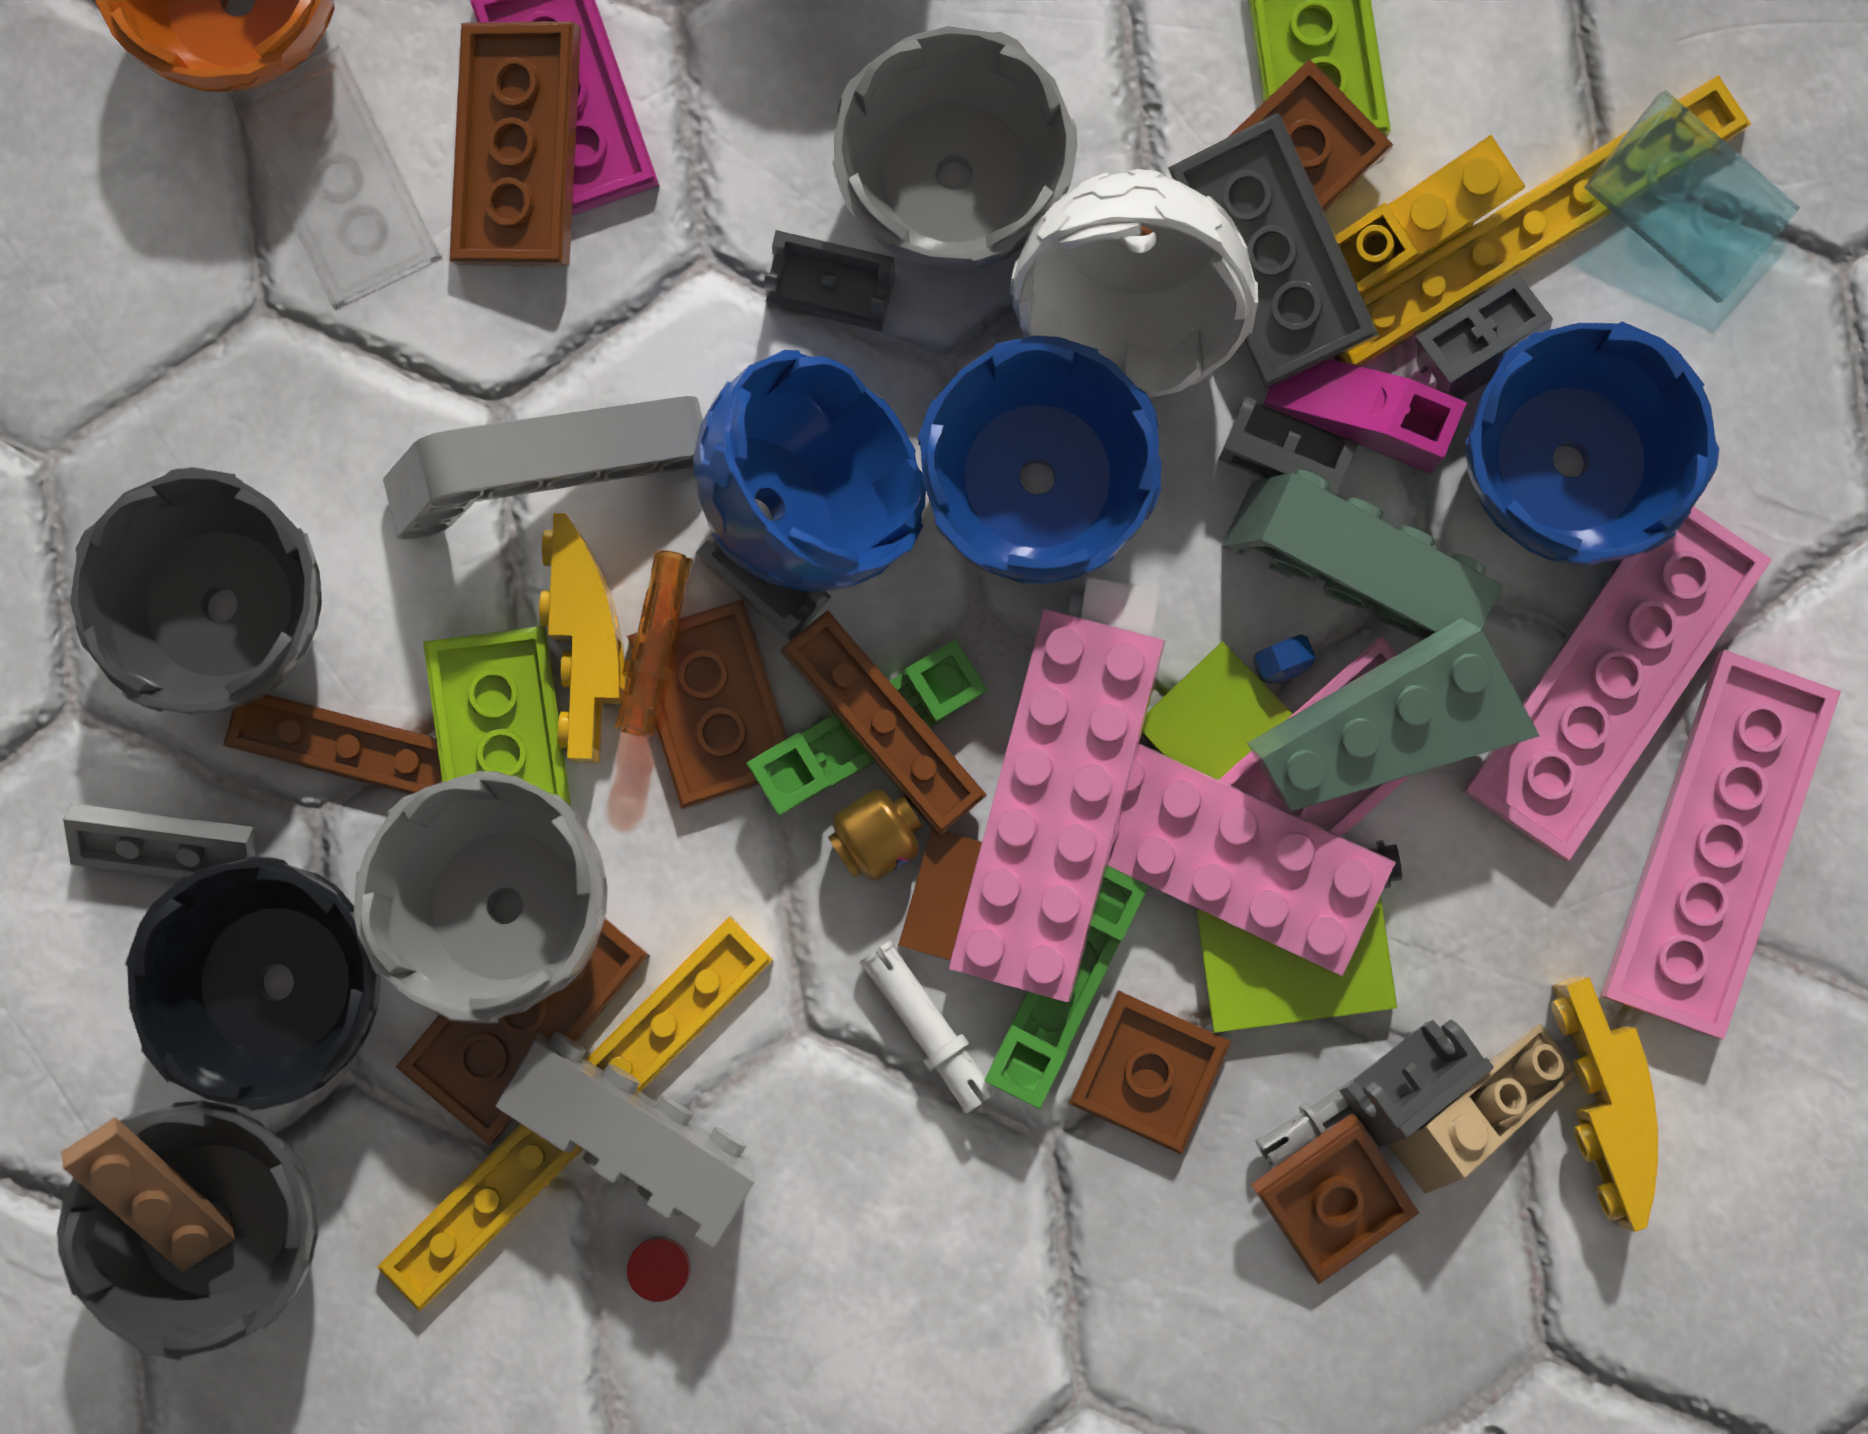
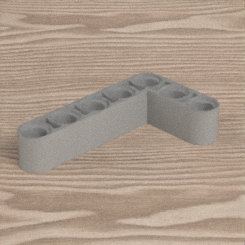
[383,396,703,539]

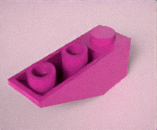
[1263,359,1467,474]

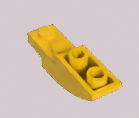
[1335,135,1525,295]
[539,513,627,763]
[1551,977,1658,1232]

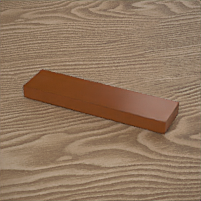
[780,610,987,837]
[223,694,442,795]

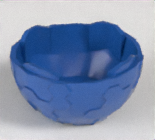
[1465,321,1720,566]
[917,335,1162,584]
[693,350,926,591]

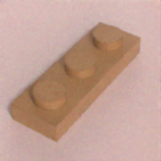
[61,1117,235,1273]

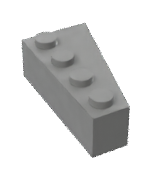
[495,1032,755,1248]

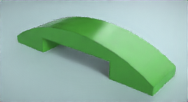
[746,639,988,817]
[984,865,1149,1109]

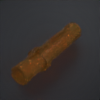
[615,550,693,737]

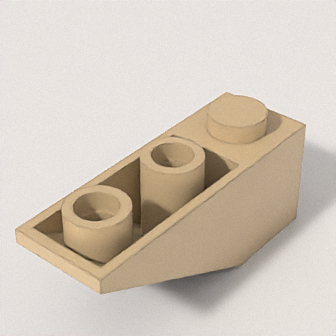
[1388,1024,1576,1194]

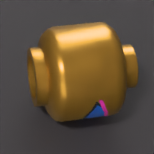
[828,789,923,881]

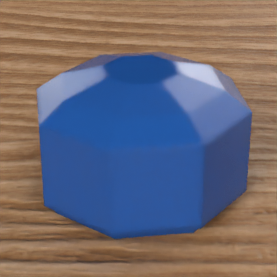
[1252,634,1316,684]

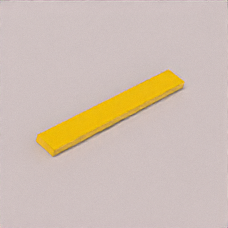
[1333,75,1751,367]
[377,916,774,1312]

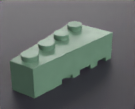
[1222,469,1502,640]
[1247,618,1540,811]

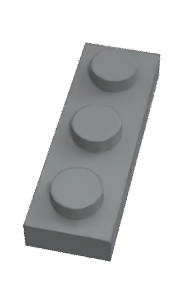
[63,803,256,879]

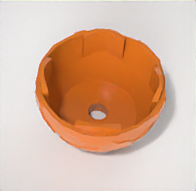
[95,0,335,92]

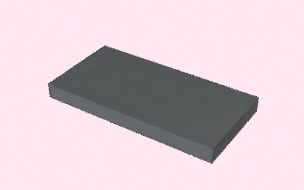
[1168,113,1380,389]

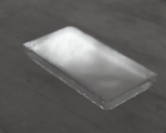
[231,45,443,310]

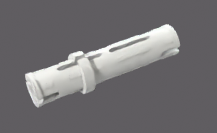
[859,940,998,1115]

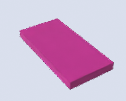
[470,0,660,216]

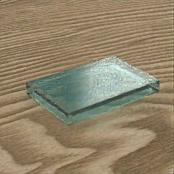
[1584,90,1800,303]

